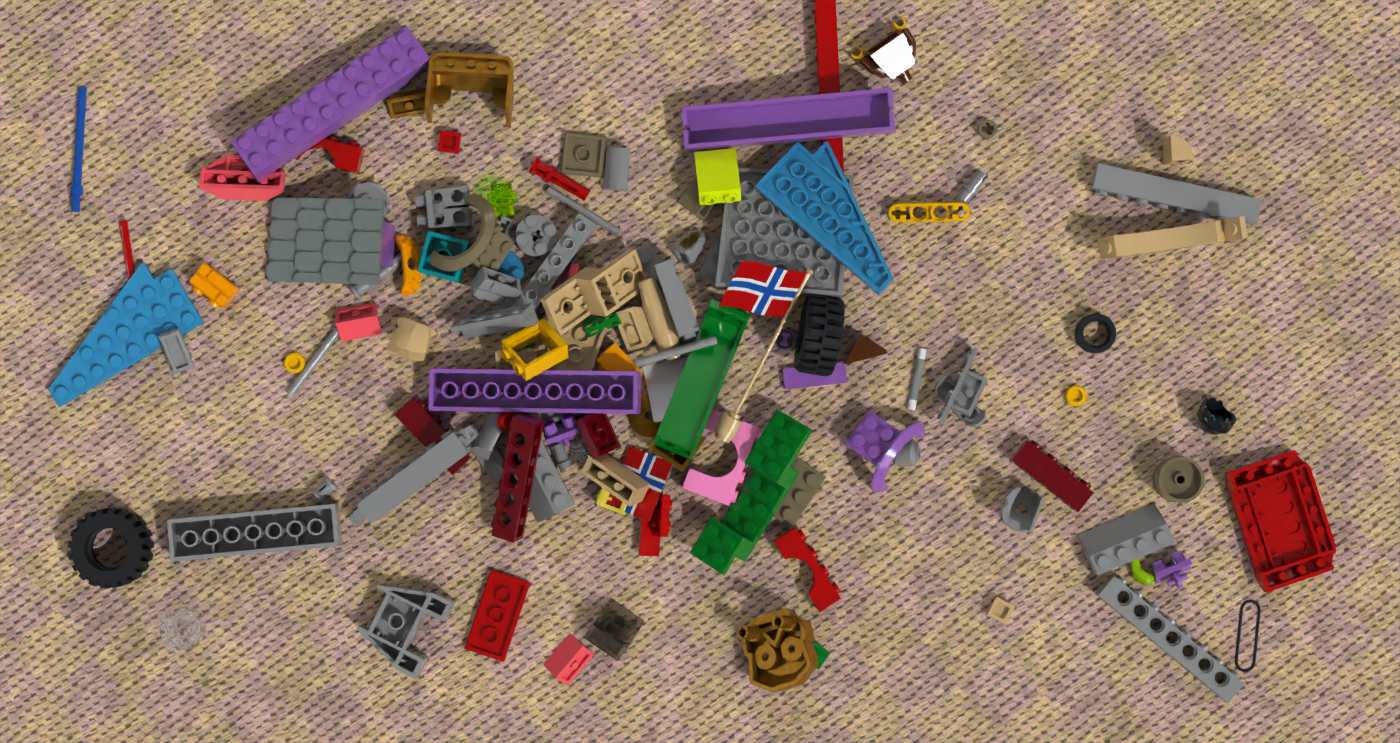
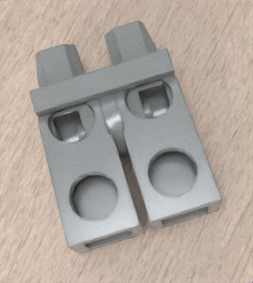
[415,185,473,230]

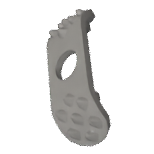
[935,374,986,427]

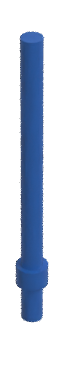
[70,87,87,212]

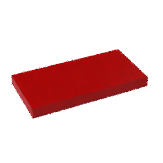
[464,569,531,662]

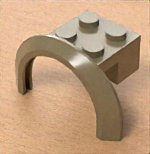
[430,193,514,271]

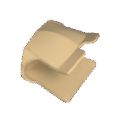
[386,317,438,366]

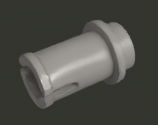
[551,443,572,471]

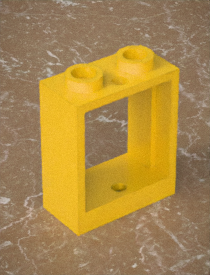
[501,318,568,381]

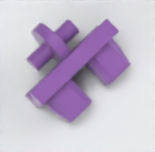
[543,413,580,447]
[1152,551,1192,589]

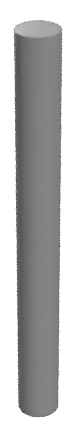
[546,186,621,236]
[286,326,339,397]
[635,336,718,367]

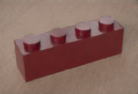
[395,397,473,475]
[1010,440,1094,512]

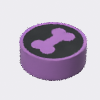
[775,329,795,350]

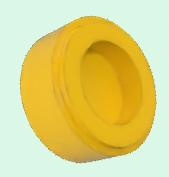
[284,353,306,374]
[1065,385,1087,406]

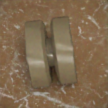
[1153,457,1205,503]

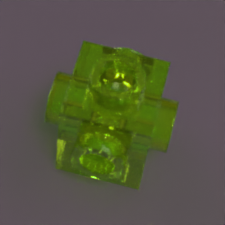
[487,183,518,217]

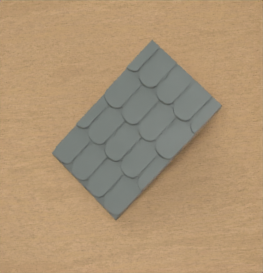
[267,198,395,285]

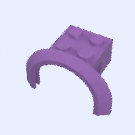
[845,410,925,493]

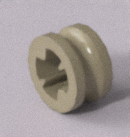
[978,120,997,139]

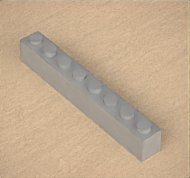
[1090,163,1262,228]

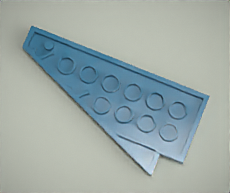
[755,141,894,296]
[48,262,204,407]

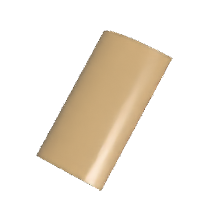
[1162,135,1193,165]

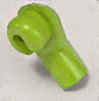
[1129,558,1154,585]

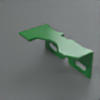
[583,310,622,337]

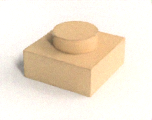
[986,596,1015,625]

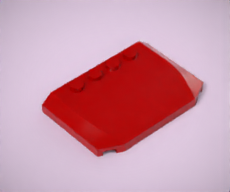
[1225,450,1336,593]

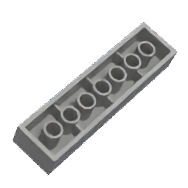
[167,503,343,562]

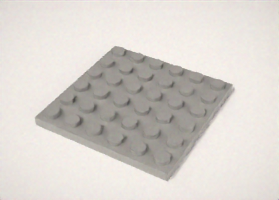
[715,167,854,298]

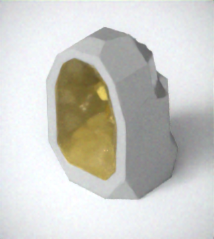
[673,229,706,266]

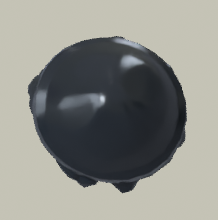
[1197,398,1236,435]

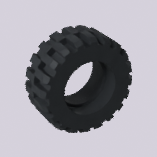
[794,294,845,377]
[67,507,154,589]

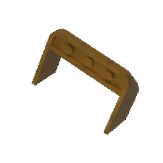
[424,52,514,128]

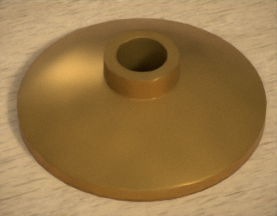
[628,395,662,437]

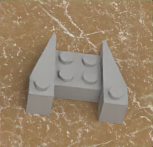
[357,584,456,679]

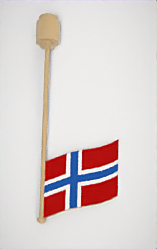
[714,261,813,443]

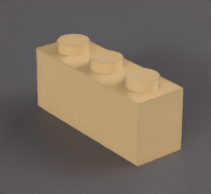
[581,453,650,507]

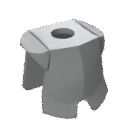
[1001,486,1044,533]

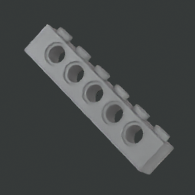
[511,213,597,313]

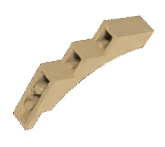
[1097,216,1248,260]

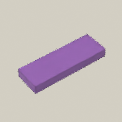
[783,362,847,389]

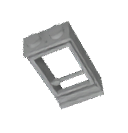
[654,258,699,341]

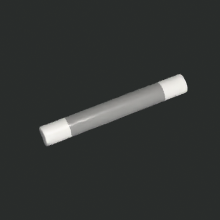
[907,348,927,411]

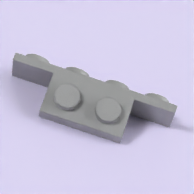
[937,347,988,427]

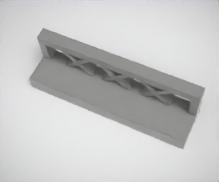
[450,303,539,339]

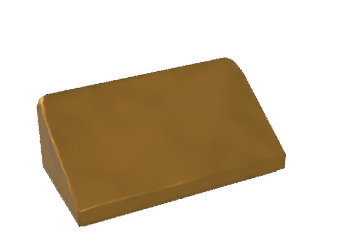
[386,88,426,119]

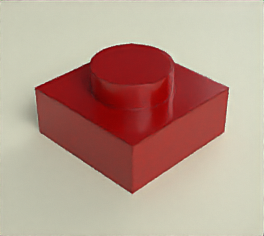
[438,130,462,155]

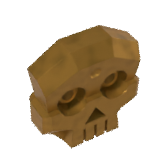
[737,608,818,692]

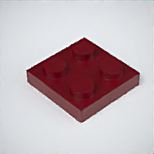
[576,413,621,459]

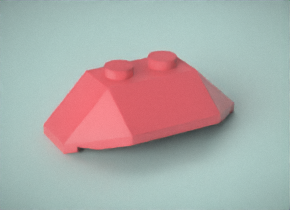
[199,155,286,201]

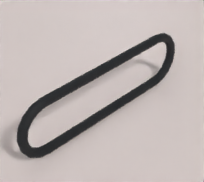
[1235,600,1261,672]

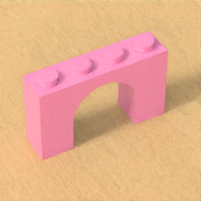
[682,409,761,506]

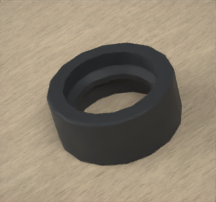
[1075,314,1116,354]

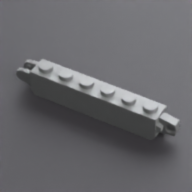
[349,425,479,524]

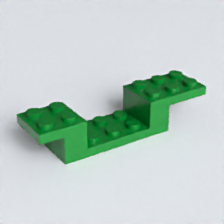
[690,409,813,575]

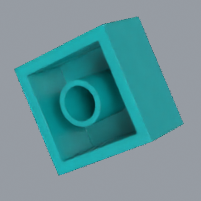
[417,231,472,284]

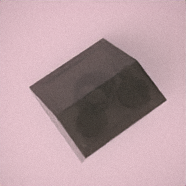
[583,598,645,661]

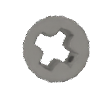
[311,475,339,503]

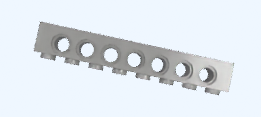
[1095,575,1244,703]

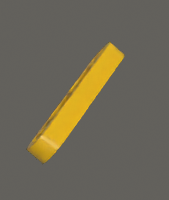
[888,201,970,222]

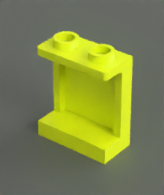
[694,148,741,205]

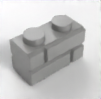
[471,266,521,307]

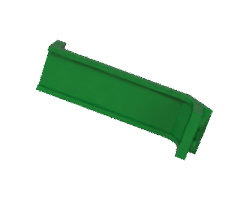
[653,299,750,460]

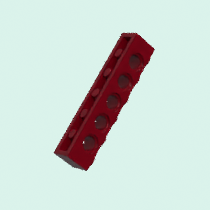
[491,413,544,543]

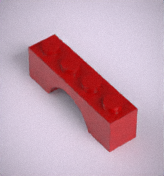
[294,136,365,174]
[773,527,841,612]

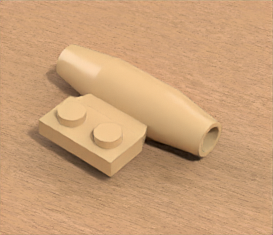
[616,277,682,361]

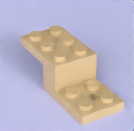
[540,248,647,336]

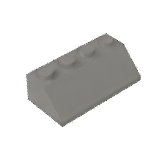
[501,436,575,523]
[1077,503,1175,576]

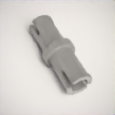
[953,169,989,210]

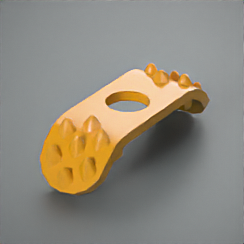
[395,235,421,296]

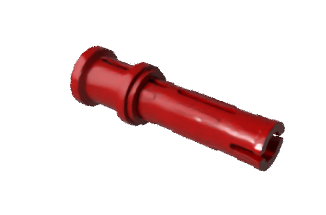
[529,157,591,201]

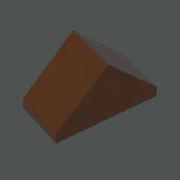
[844,334,887,364]

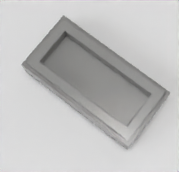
[158,327,194,374]

